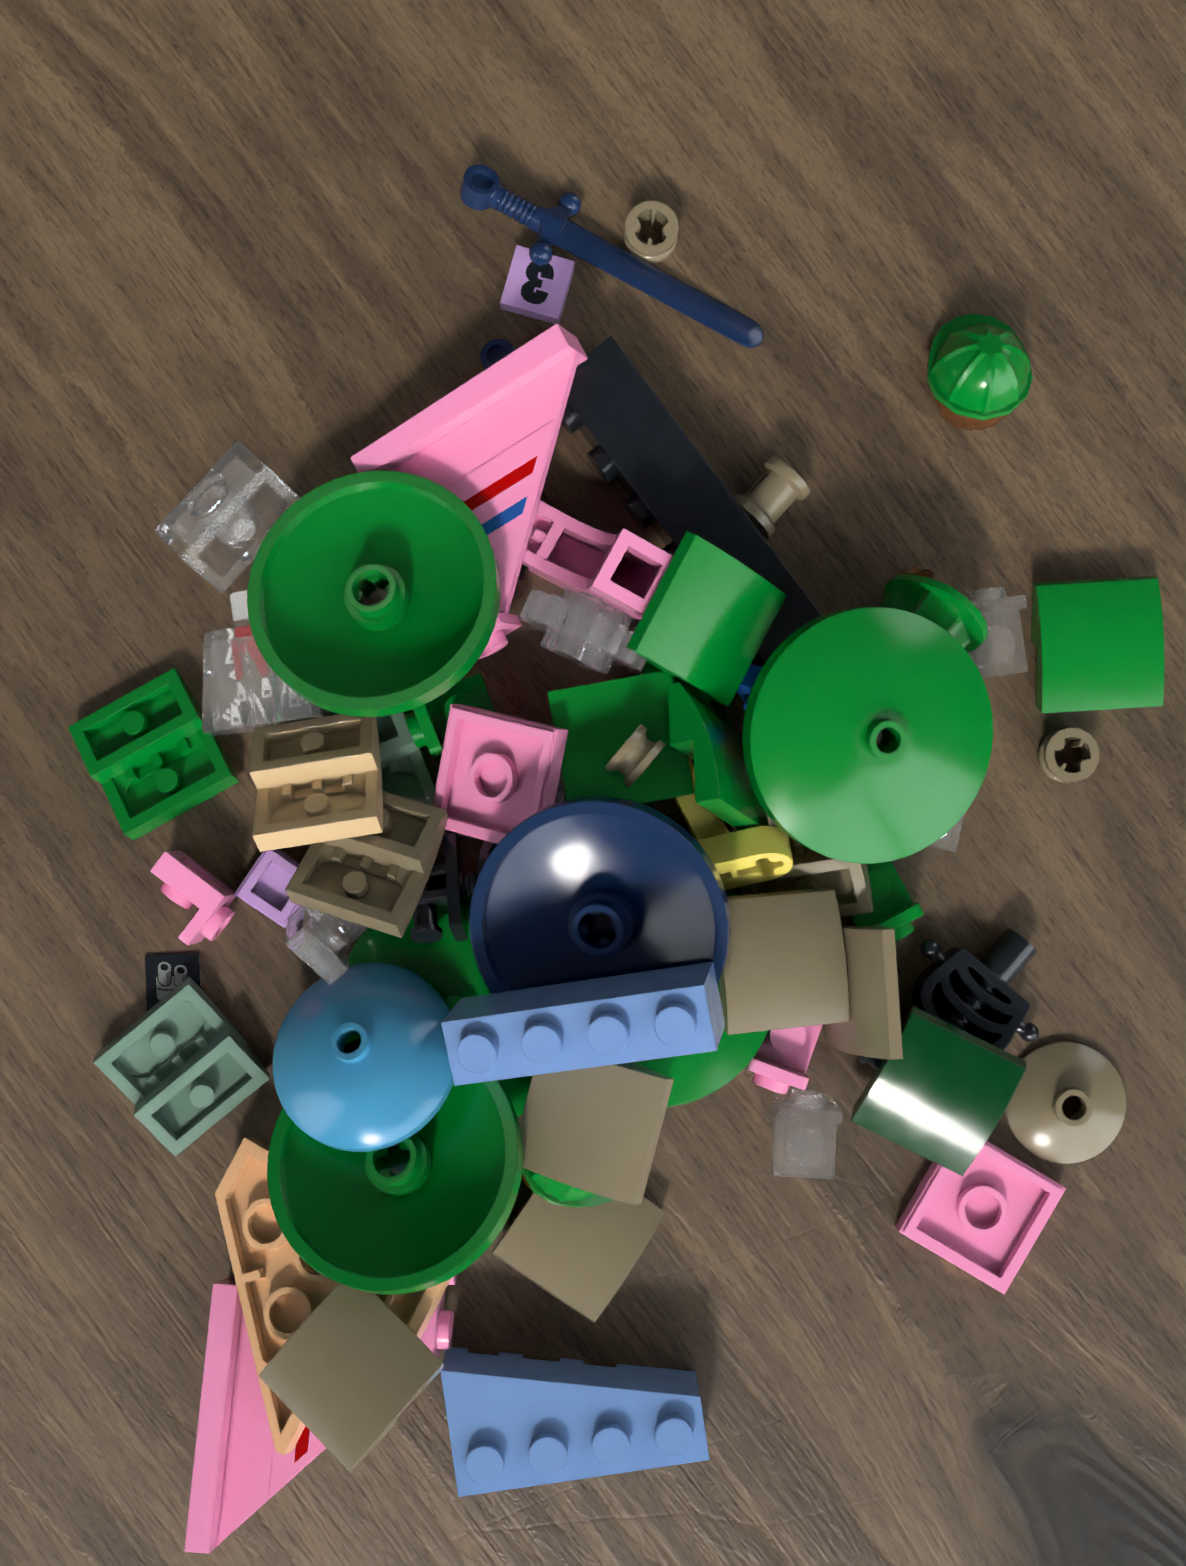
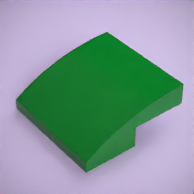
[626,531,787,707]
[1031,576,1165,713]
[68,668,240,840]
[668,682,769,831]

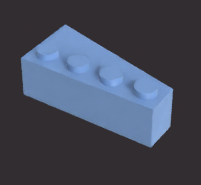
[440,1347,710,1497]

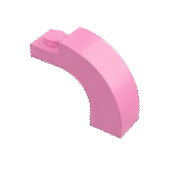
[522,500,673,619]

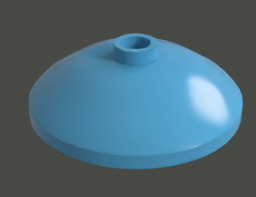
[273,963,454,1152]

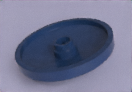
[469,796,731,994]

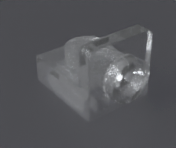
[968,587,1028,679]
[285,906,368,986]
[770,1090,843,1179]

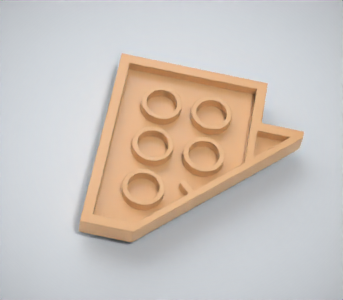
[215,1137,451,1456]

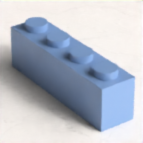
[441,962,725,1086]

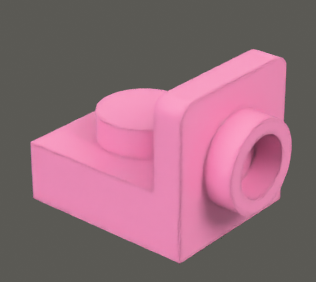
[150,850,236,946]
[745,1025,822,1094]

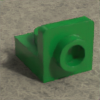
[404,673,496,757]
[849,861,925,942]

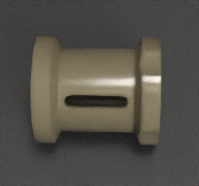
[733,456,810,538]

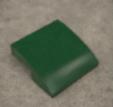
[851,1006,1026,1176]

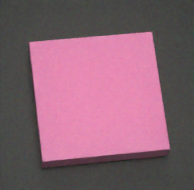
[432,704,568,844]
[895,1141,1066,1295]

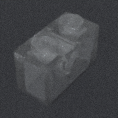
[154,441,301,594]

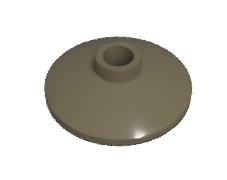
[1004,1041,1126,1164]

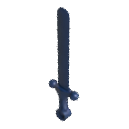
[459,164,764,348]

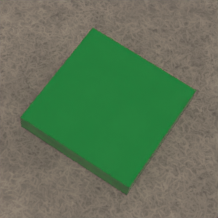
[547,671,694,804]

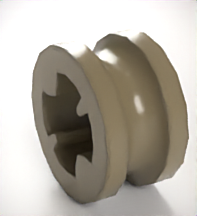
[624,200,679,264]
[604,724,666,788]
[1037,728,1100,783]

